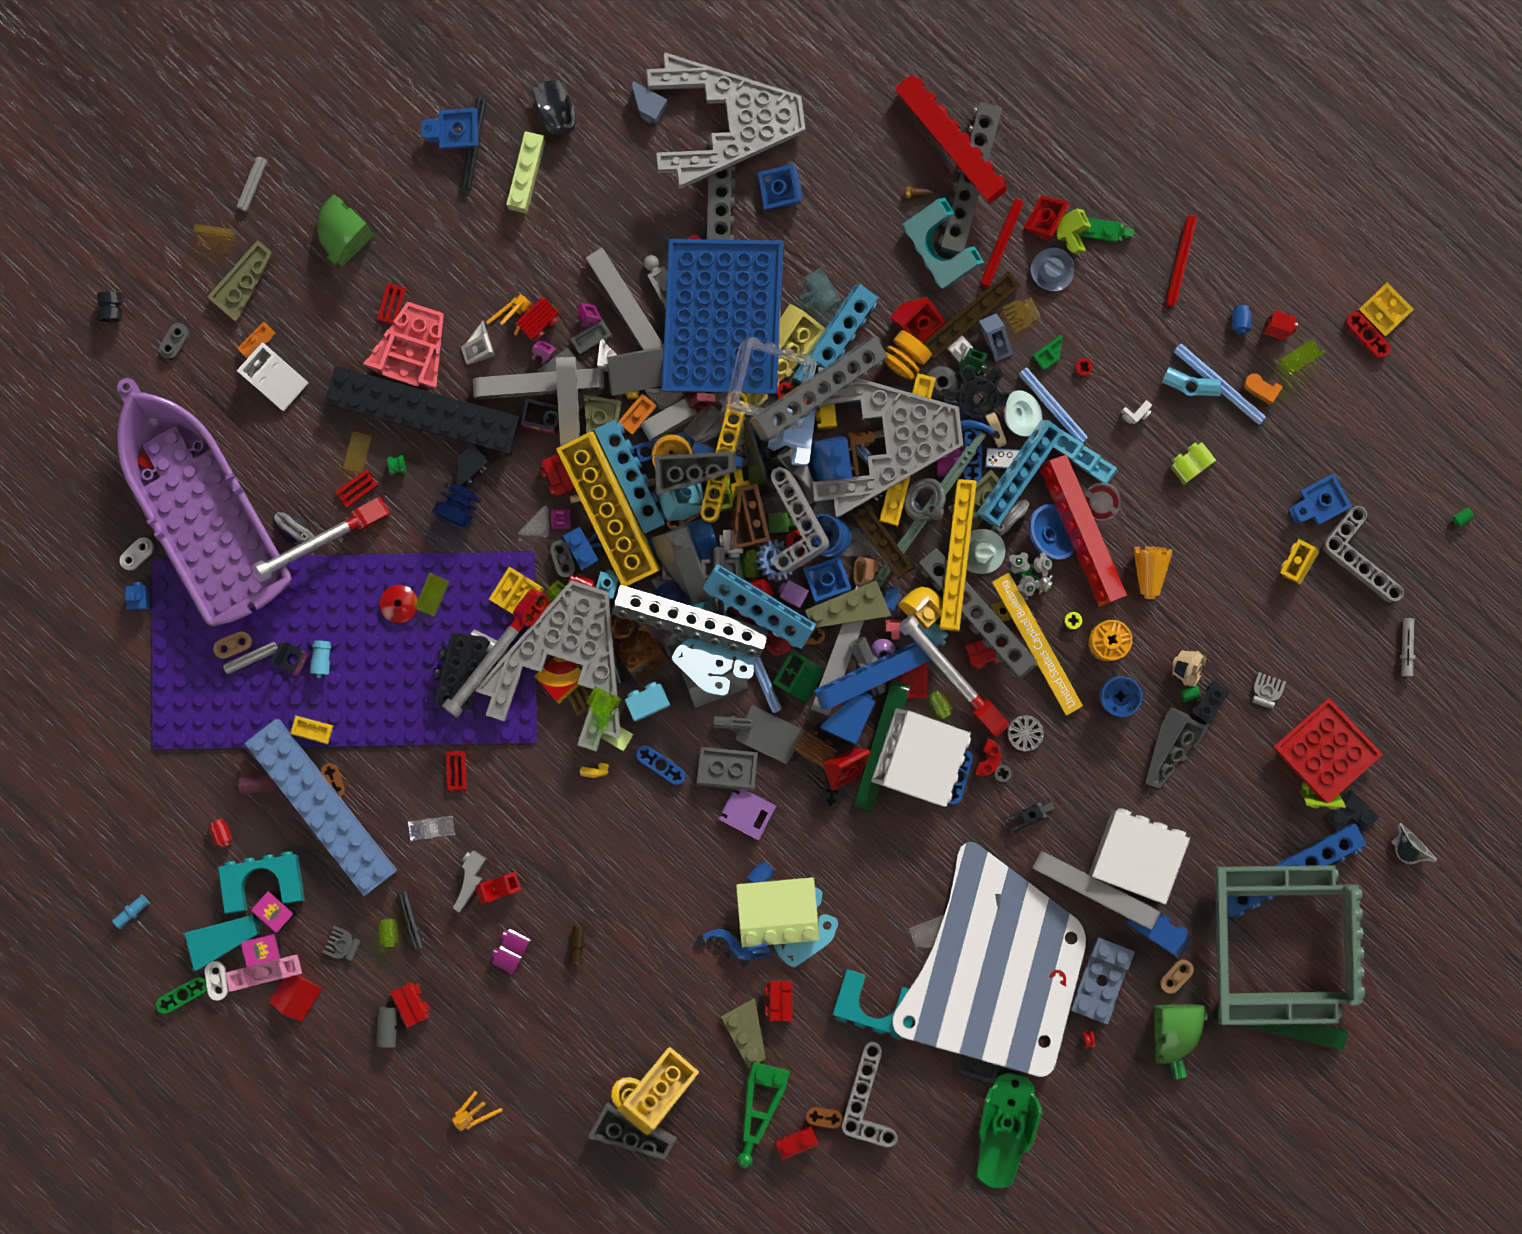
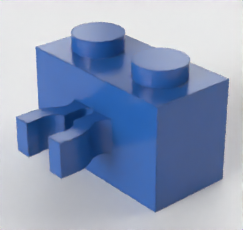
[563,527,603,571]

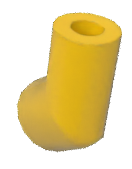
[580,763,609,778]

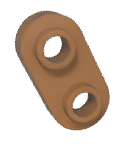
[214,632,252,659]
[1160,959,1194,993]

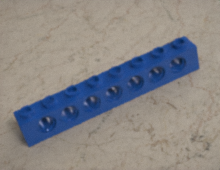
[1227,824,1366,919]

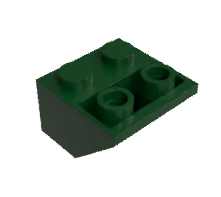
[773,650,825,703]

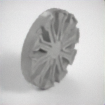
[1007,715,1044,751]

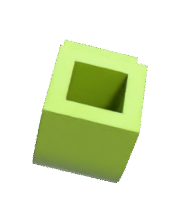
[1057,208,1091,254]

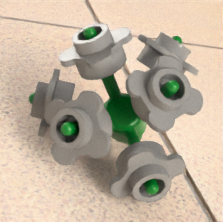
[1009,552,1053,600]

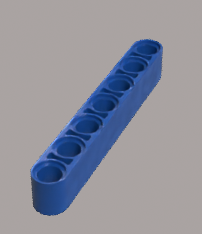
[814,638,931,710]

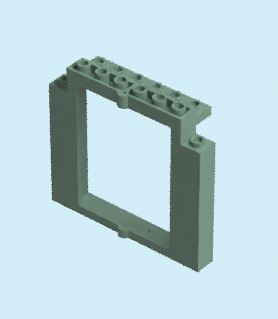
[1215,865,1365,1025]

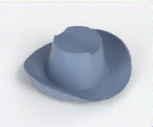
[1031,248,1074,291]

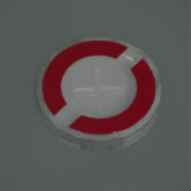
[1084,482,1121,520]

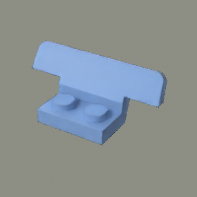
[768,408,816,466]

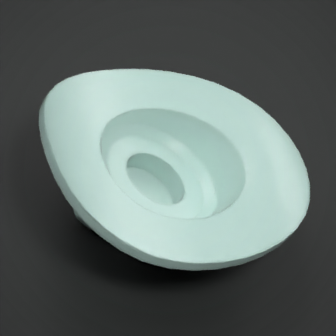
[1004,391,1042,436]
[967,529,1005,574]

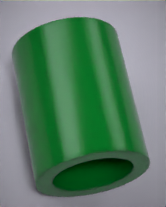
[1452,507,1475,528]
[1180,685,1201,702]
[1170,1059,1187,1079]

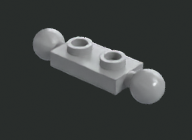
[644,255,668,309]

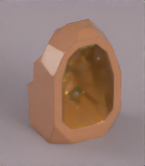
[853,556,879,587]

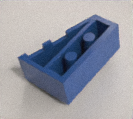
[1126,904,1192,960]

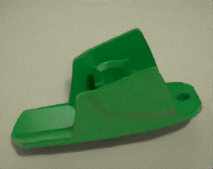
[977,1073,1042,1188]

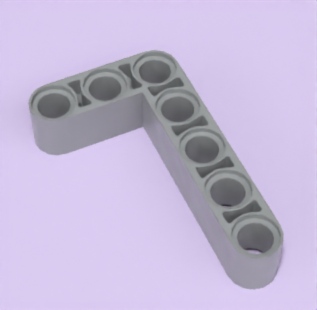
[771,467,829,572]
[1322,506,1404,603]
[842,1041,897,1147]

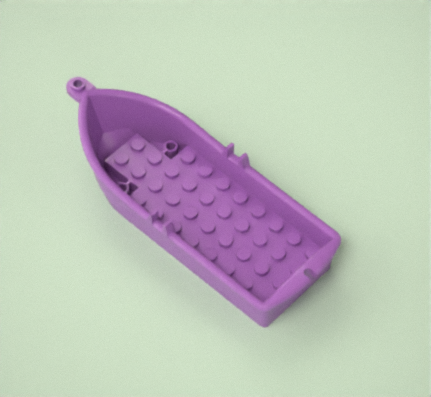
[117,378,291,626]

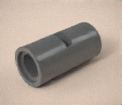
[376,1007,397,1048]

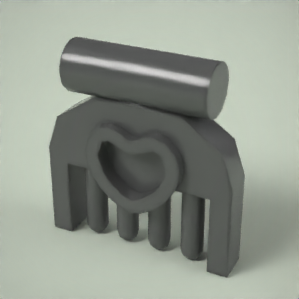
[322,925,361,961]

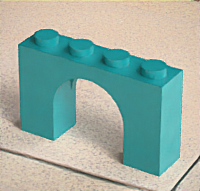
[903,198,984,289]
[218,851,305,914]
[833,969,914,1040]

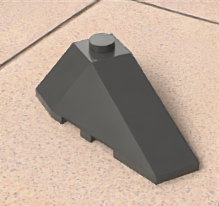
[652,526,712,605]
[1146,708,1209,789]

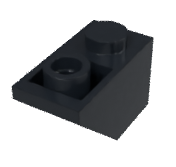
[457,445,490,489]

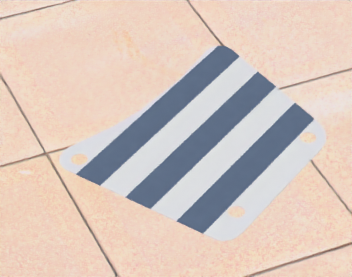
[893,842,1086,1077]

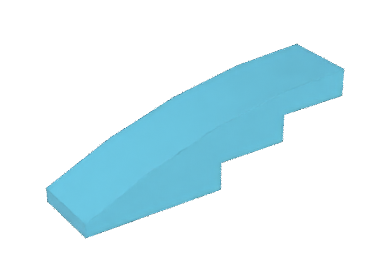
[1053,430,1118,485]

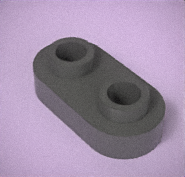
[159,323,189,360]
[550,540,576,578]

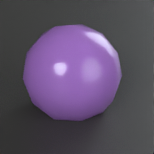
[871,639,895,659]

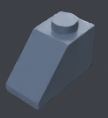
[632,82,668,124]
[979,314,1013,362]

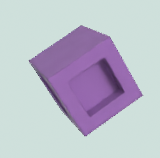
[778,580,809,609]

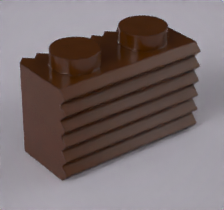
[790,728,837,769]

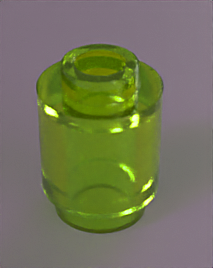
[742,550,762,577]
[928,689,954,719]
[378,919,398,947]

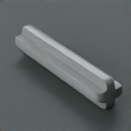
[237,157,267,211]
[223,642,278,674]

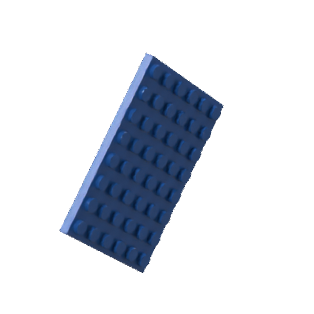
[662,239,784,394]

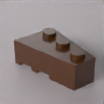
[729,484,770,551]

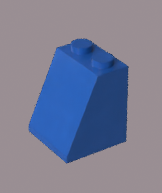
[809,436,852,481]
[820,692,875,745]

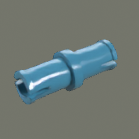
[112,894,150,929]

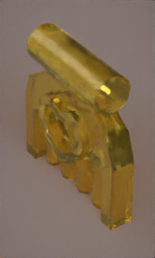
[1002,297,1041,333]

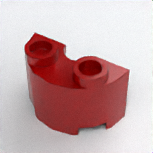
[974,738,1001,776]

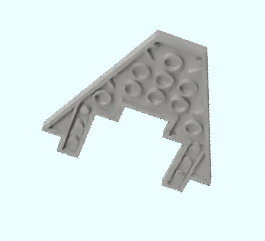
[646,53,805,188]
[803,367,963,518]
[475,580,621,751]

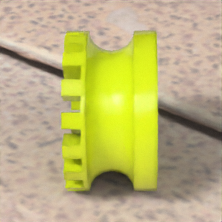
[1064,612,1082,630]

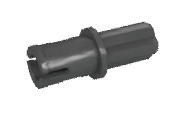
[714,716,753,731]

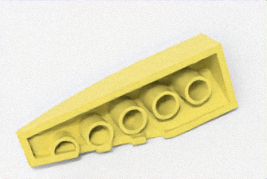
[737,304,825,415]

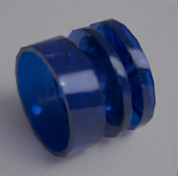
[432,482,482,529]

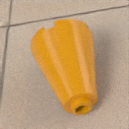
[1134,547,1172,599]

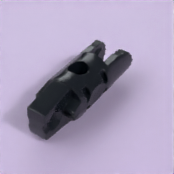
[1005,801,1055,833]

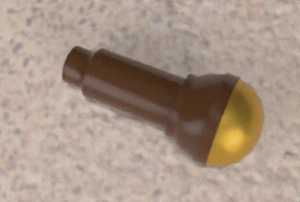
[904,186,933,199]

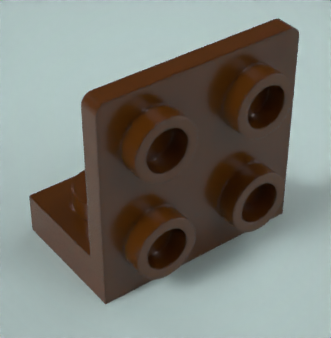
[846,430,874,475]
[613,626,669,684]

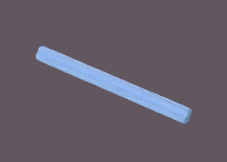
[1174,344,1266,424]

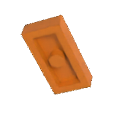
[237,322,275,359]
[618,393,657,436]

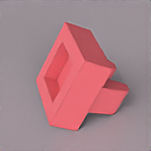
[885,619,905,640]

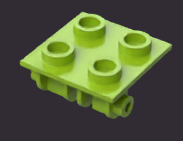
[1300,782,1345,809]

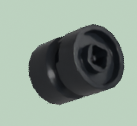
[97,291,123,322]

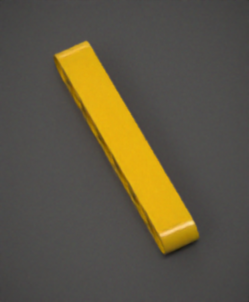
[701,392,748,523]

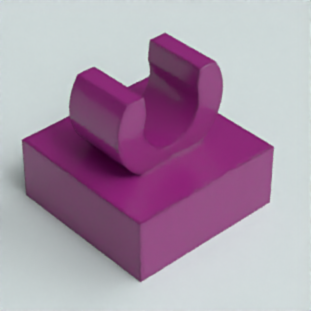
[577,303,602,327]
[531,340,556,365]
[551,509,571,530]

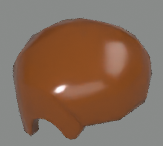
[611,614,635,640]

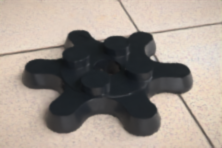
[944,366,1011,425]

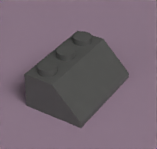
[681,656,749,708]

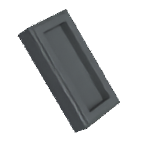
[570,319,613,356]

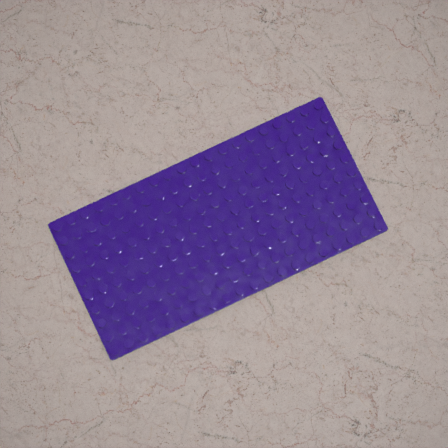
[152,552,537,749]

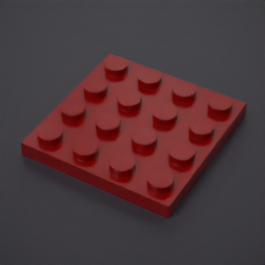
[1273,698,1383,803]

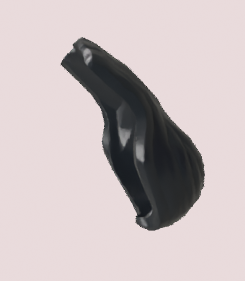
[532,79,576,137]

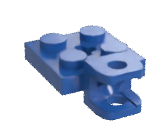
[421,108,478,150]
[1289,473,1352,525]

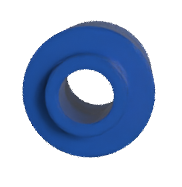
[1232,305,1251,335]
[882,585,902,615]
[747,861,775,883]

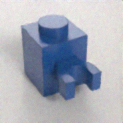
[125,582,150,611]

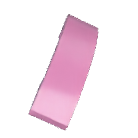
[225,955,302,992]

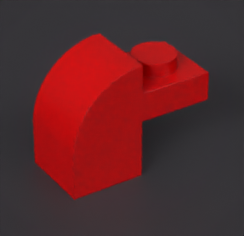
[475,872,521,904]

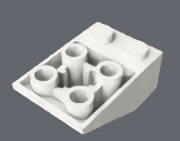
[237,342,309,411]

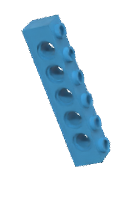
[792,284,878,385]
[594,420,666,534]
[976,420,1063,526]
[702,564,816,649]

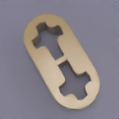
[985,412,1007,448]

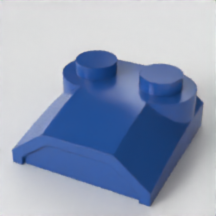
[757,164,802,210]
[803,556,852,604]

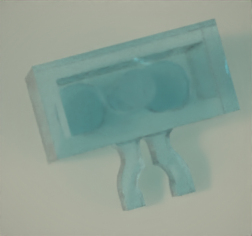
[799,267,841,313]

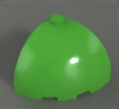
[317,194,374,267]
[1154,1004,1207,1064]

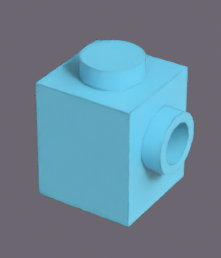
[596,569,619,600]

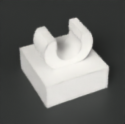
[947,336,974,363]

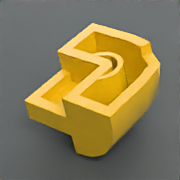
[897,587,943,630]

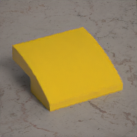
[1359,282,1414,336]
[489,567,544,614]

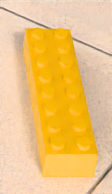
[556,431,661,587]

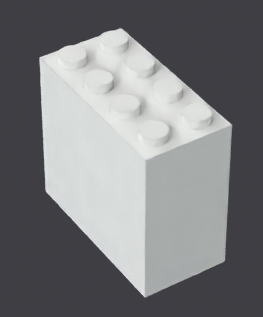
[871,709,971,807]
[1088,808,1190,904]

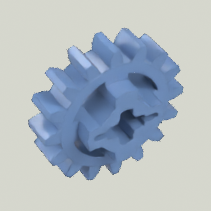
[755,539,793,582]

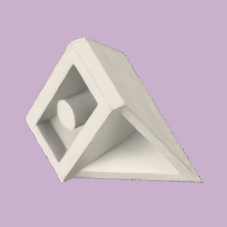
[461,321,495,365]

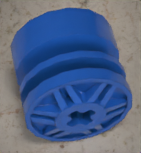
[806,514,851,558]
[1099,676,1143,717]

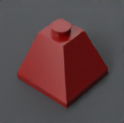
[890,297,946,344]

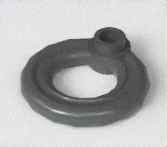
[904,478,946,522]

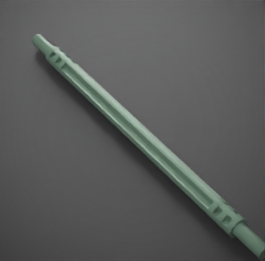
[870,431,986,588]

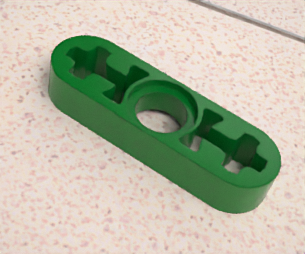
[156,977,208,1014]

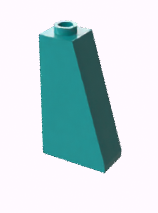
[185,914,262,971]

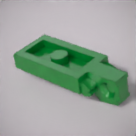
[1079,218,1134,242]

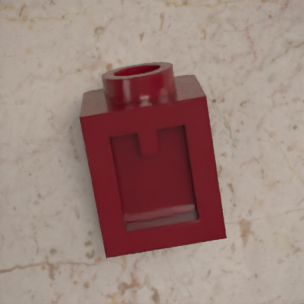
[689,392,716,409]

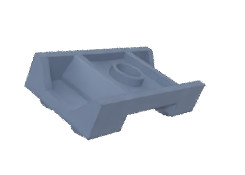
[1070,937,1135,1024]

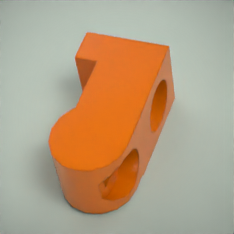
[1243,374,1283,405]

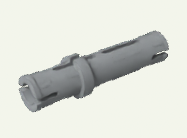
[1400,618,1415,677]

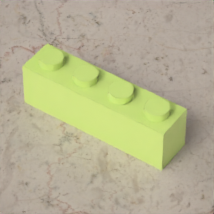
[507,131,545,214]

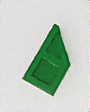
[1032,335,1062,372]

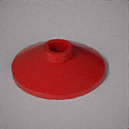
[380,585,418,623]

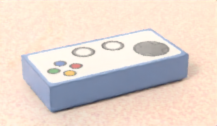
[985,448,1020,469]

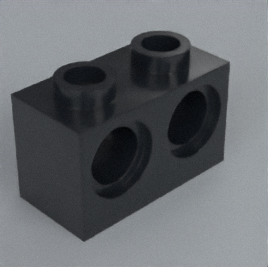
[1190,681,1230,724]

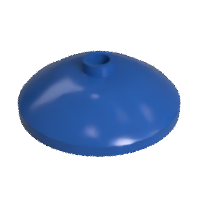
[1029,504,1075,560]

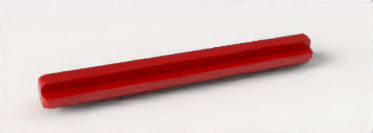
[980,198,1024,287]
[1166,215,1197,307]

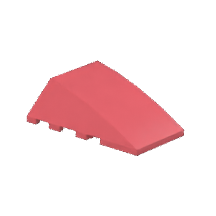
[363,302,444,389]

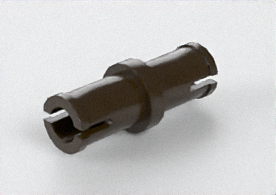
[569,925,585,965]

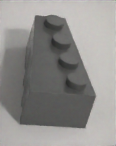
[655,452,736,495]
[588,1100,677,1159]

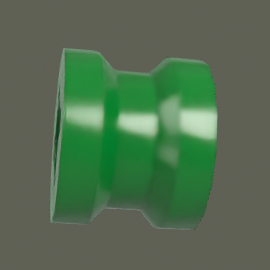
[388,455,406,476]

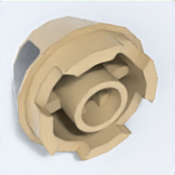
[1172,650,1206,687]

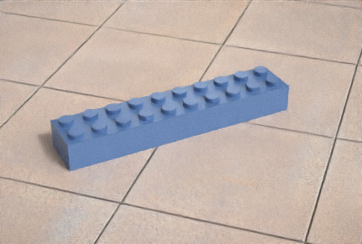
[245,719,397,896]

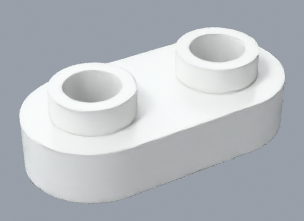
[120,538,154,571]
[205,961,228,1000]

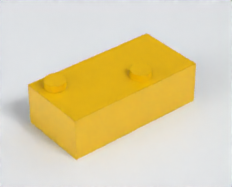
[618,1047,699,1135]

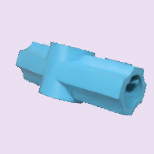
[1162,367,1221,396]

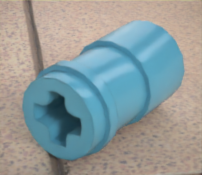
[918,622,949,647]
[309,640,331,678]

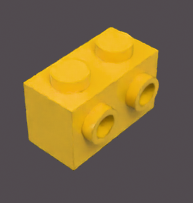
[1280,539,1319,585]

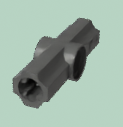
[849,637,887,696]

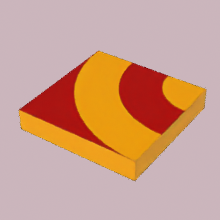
[534,657,582,703]

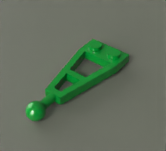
[737,1061,790,1168]

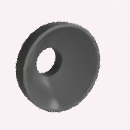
[927,366,959,401]

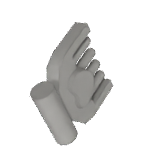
[1252,672,1286,709]

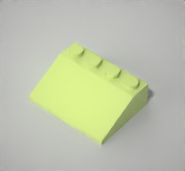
[737,878,819,947]

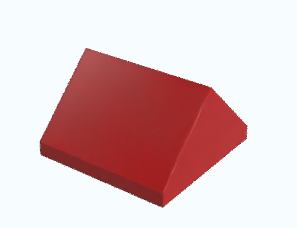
[1024,195,1070,242]
[823,748,870,790]
[269,974,323,1022]

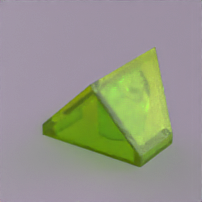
[586,686,622,733]

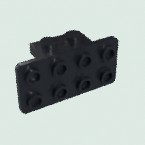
[433,632,488,710]

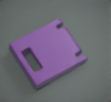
[718,789,777,841]

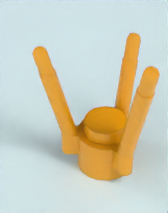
[486,294,531,335]
[452,1091,503,1131]

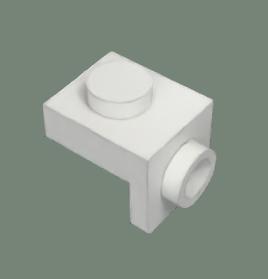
[1121,400,1152,425]
[720,530,743,558]

